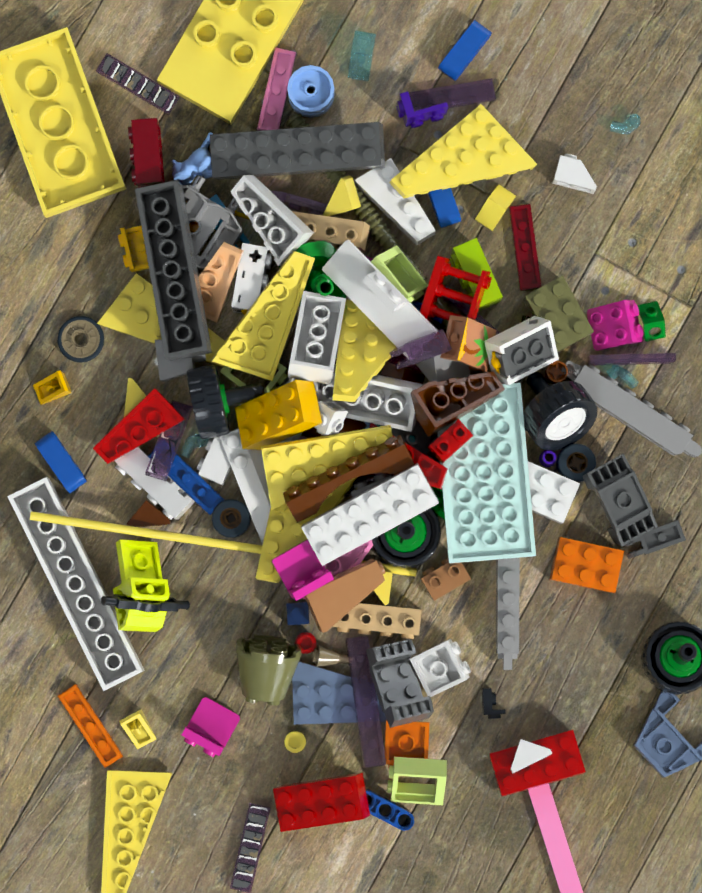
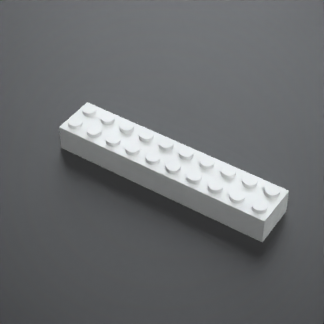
[7,477,145,691]

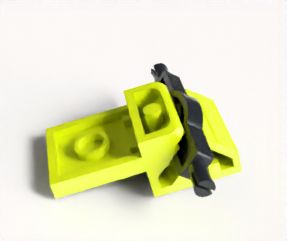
[101,539,190,632]

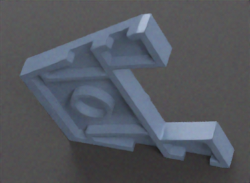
[633,691,702,778]

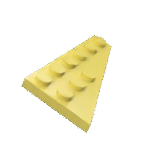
[211,251,315,381]
[97,273,225,367]
[261,425,392,510]
[101,770,172,893]

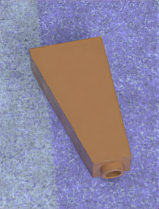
[304,558,385,633]

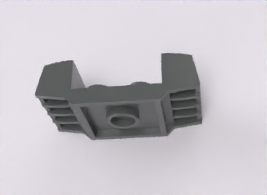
[583,454,658,547]
[366,639,434,728]

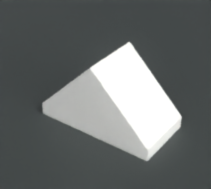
[510,739,552,774]

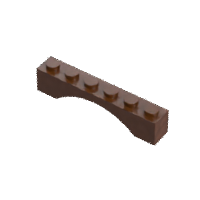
[283,435,415,523]

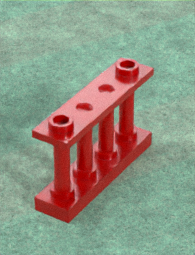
[420,256,492,342]

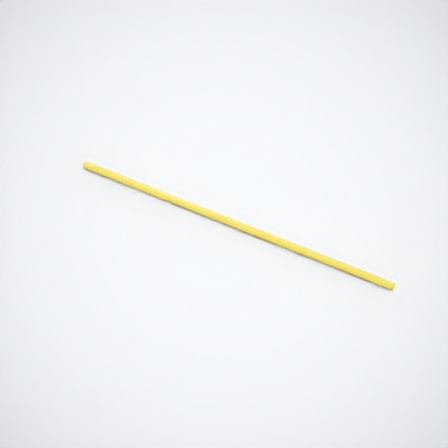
[30,511,417,577]

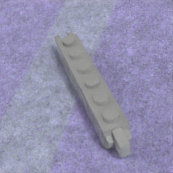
[561,360,702,458]
[496,558,520,670]

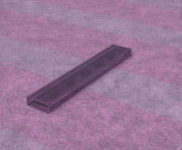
[346,636,386,768]

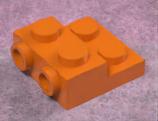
[384,720,430,768]

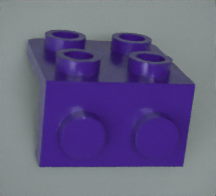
[396,91,448,128]

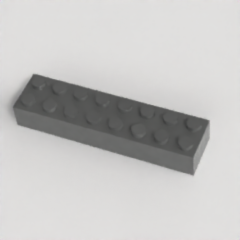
[210,122,385,180]
[135,180,212,361]

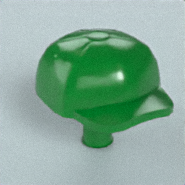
[296,241,347,306]

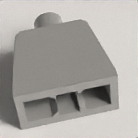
[155,340,206,382]

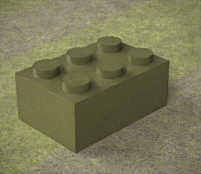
[523,276,594,353]

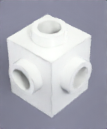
[315,401,348,436]

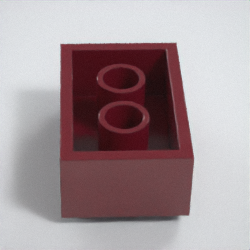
[128,118,165,188]

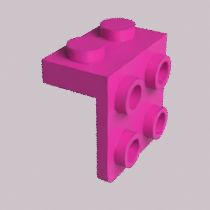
[587,300,643,351]
[181,697,240,757]

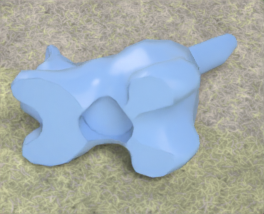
[172,132,213,185]

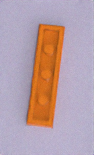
[58,684,123,768]

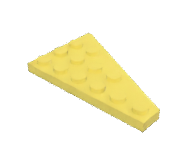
[389,104,537,198]
[333,299,397,402]
[256,477,358,583]

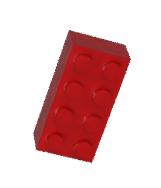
[489,730,586,797]
[273,773,370,832]

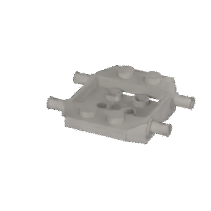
[182,175,243,271]

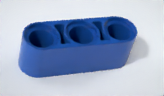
[438,20,492,81]
[428,188,461,228]
[34,431,87,493]
[366,789,414,831]

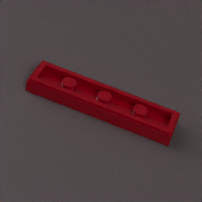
[509,204,541,291]

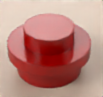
[295,632,316,654]

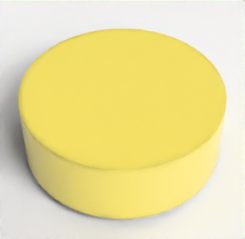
[284,731,306,753]

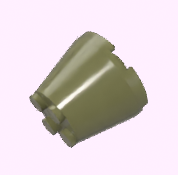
[236,635,302,706]

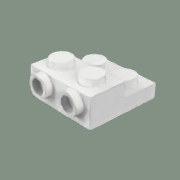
[410,639,471,697]

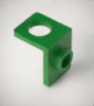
[637,301,666,342]

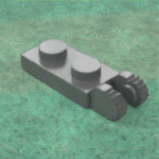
[624,520,686,559]

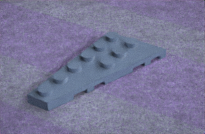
[292,662,387,725]

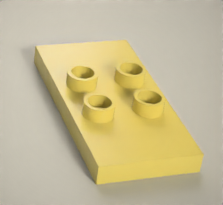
[157,0,304,125]
[0,27,126,218]

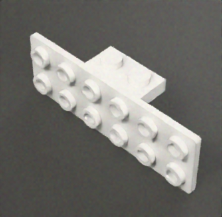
[322,240,438,361]

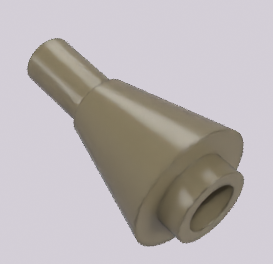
[312,645,353,667]

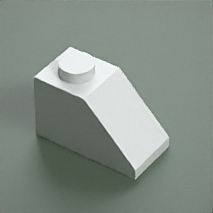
[552,154,597,194]

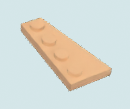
[199,242,244,323]

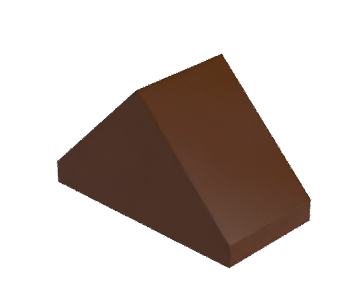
[127,500,172,527]

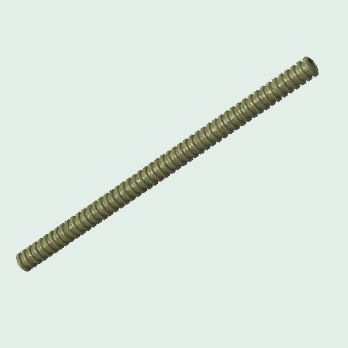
[286,113,491,373]

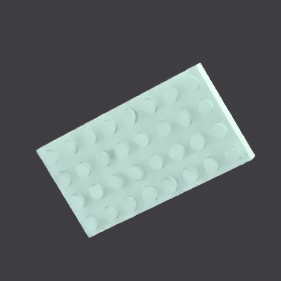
[437,383,536,564]

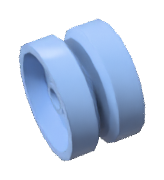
[287,65,335,118]

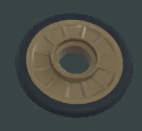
[57,316,104,363]

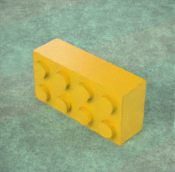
[235,380,322,450]

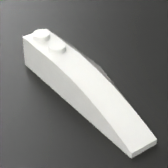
[220,429,271,545]

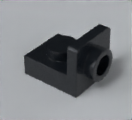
[482,688,506,719]

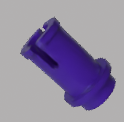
[539,450,556,467]

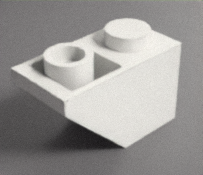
[197,437,231,485]

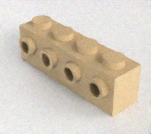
[292,211,370,251]
[333,603,422,639]

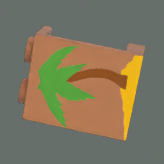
[440,315,497,372]

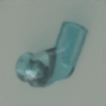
[610,114,641,135]
[607,365,639,389]

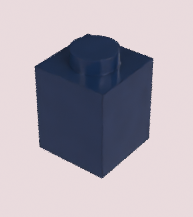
[286,602,310,625]

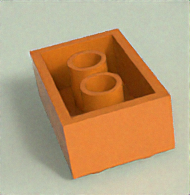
[549,537,624,593]

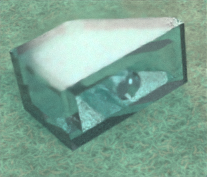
[348,31,376,81]

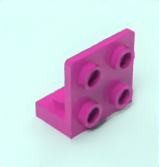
[271,539,334,601]

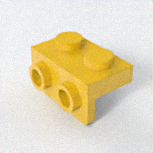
[118,226,149,272]

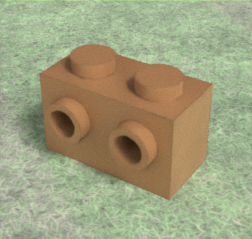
[420,558,471,601]

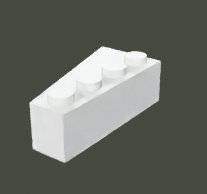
[354,158,436,246]
[231,175,314,266]
[115,447,195,520]

